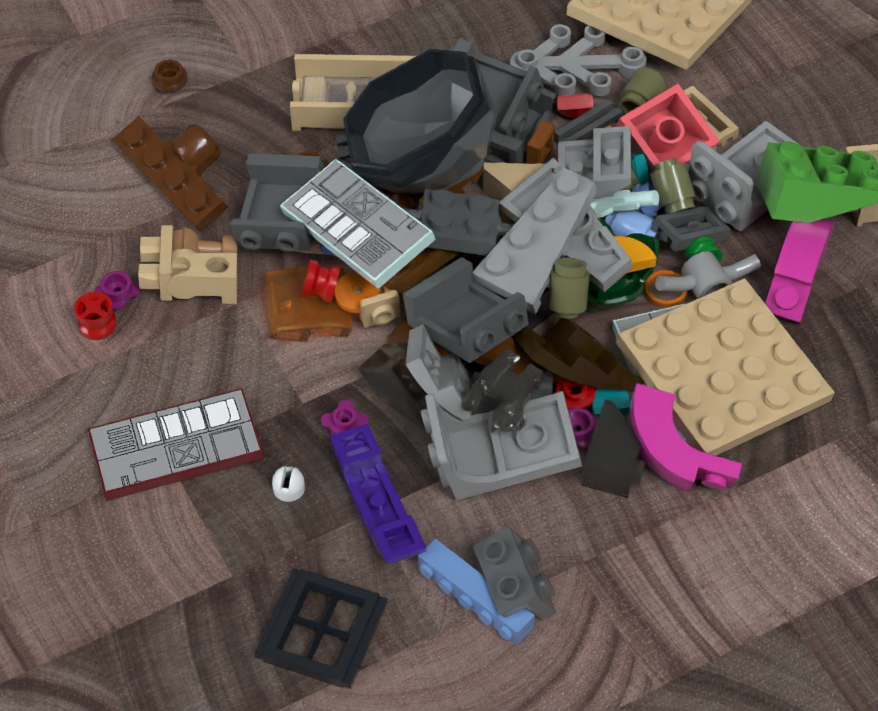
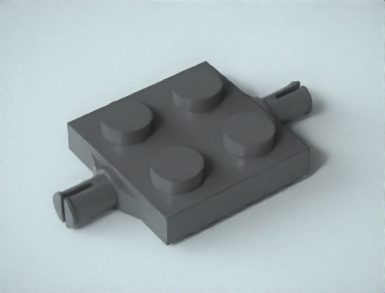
[402,189,514,256]

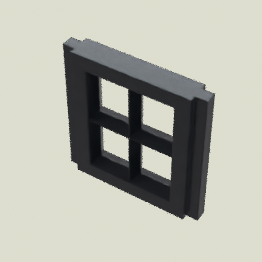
[255,569,388,689]

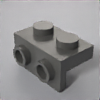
[474,526,557,620]

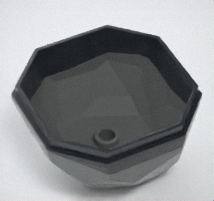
[343,49,497,196]

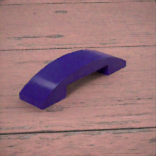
[330,424,427,565]

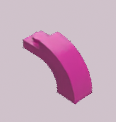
[765,219,835,324]
[629,383,742,492]

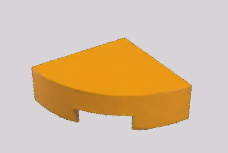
[614,236,657,273]

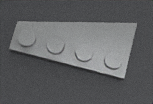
[499,158,632,292]
[472,167,597,314]

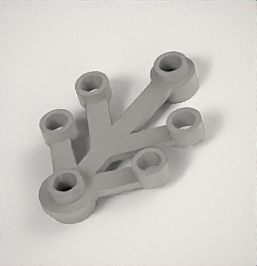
[510,24,646,96]

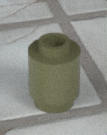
[618,68,666,115]
[650,158,696,214]
[548,258,590,319]

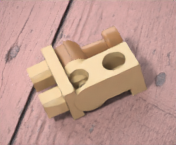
[138,225,238,304]

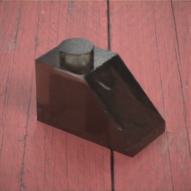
[358,342,445,429]
[581,399,646,498]

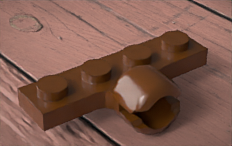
[112,116,228,232]

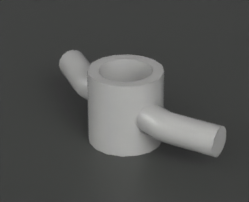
[655,251,761,299]

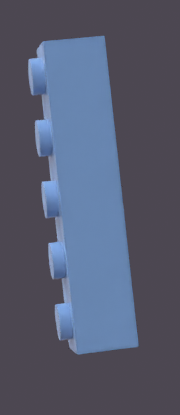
[418,538,535,645]

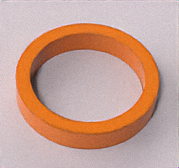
[644,270,687,308]

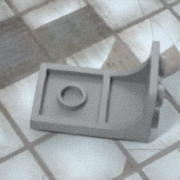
[688,121,802,232]
[421,391,582,500]

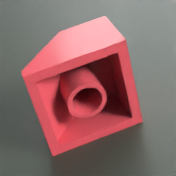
[615,84,720,174]

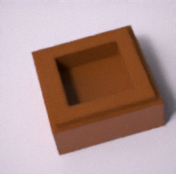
[526,120,554,164]

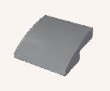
[558,126,631,199]
[406,324,472,421]

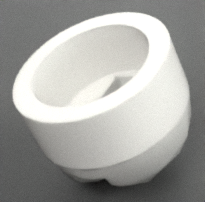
[272,466,305,502]

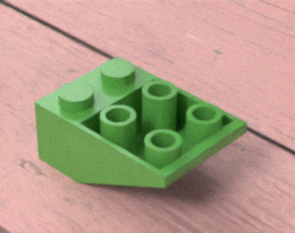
[756,141,878,223]

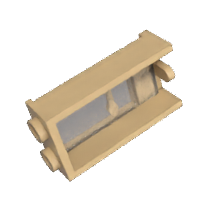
[290,54,416,131]

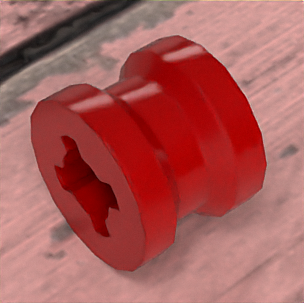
[301,259,340,304]
[74,292,117,340]

